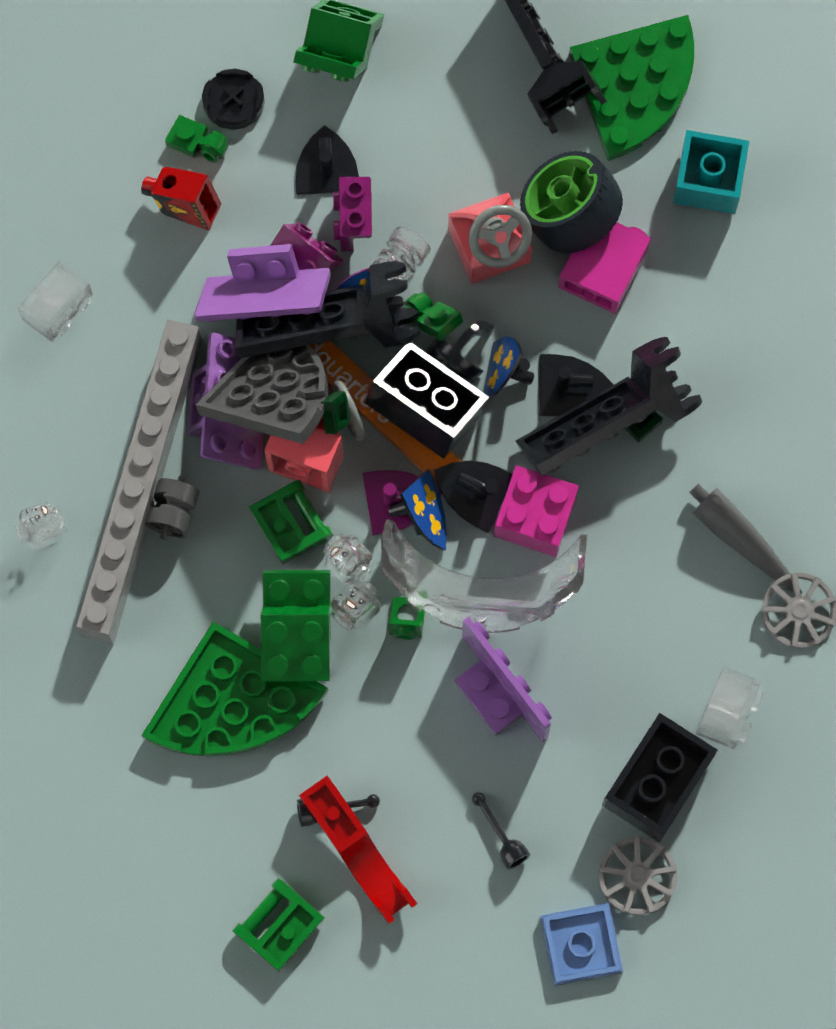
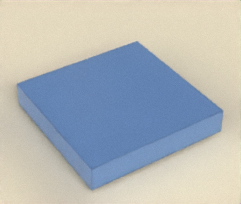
[540,903,623,986]

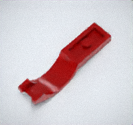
[299,775,418,924]

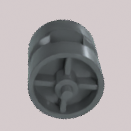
[145,476,200,540]

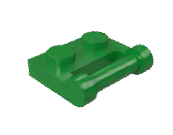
[249,480,334,565]
[232,878,325,972]

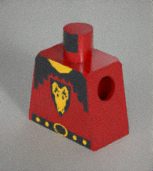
[141,167,222,231]

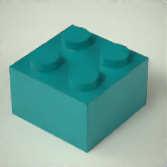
[673,130,750,214]

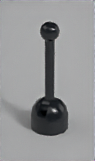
[472,792,531,870]
[297,794,380,827]

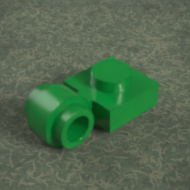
[165,115,228,163]
[402,292,464,341]

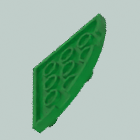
[569,15,694,161]
[141,622,329,757]

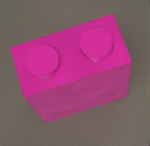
[558,222,651,314]

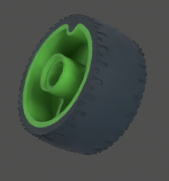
[520,151,623,253]

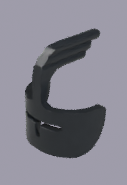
[424,321,494,385]

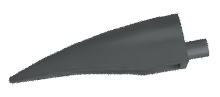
[690,484,802,593]

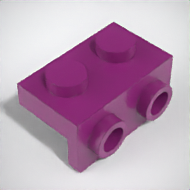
[333,177,372,252]
[270,222,343,272]

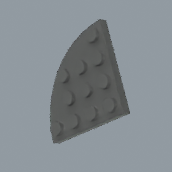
[196,346,328,444]

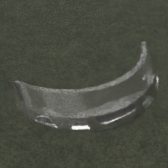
[381,519,588,633]

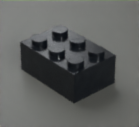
[364,342,489,459]
[602,713,718,843]

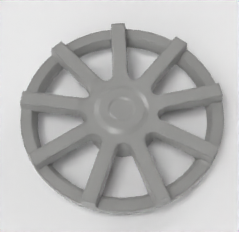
[762,572,836,648]
[599,836,677,915]

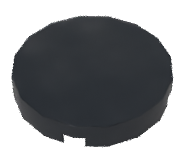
[202,68,265,130]

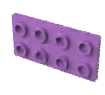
[194,244,331,322]
[187,332,264,470]
[455,616,552,742]

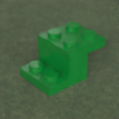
[293,0,384,82]
[260,570,331,681]

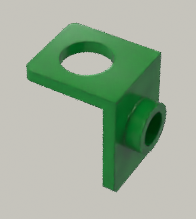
[388,597,425,640]

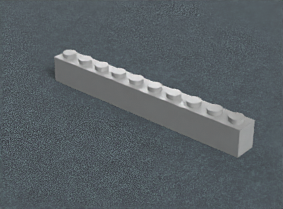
[76,319,202,645]

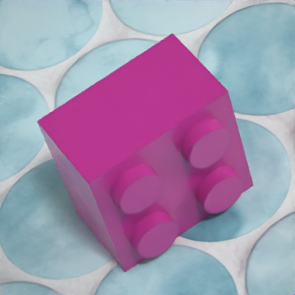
[494,465,579,557]

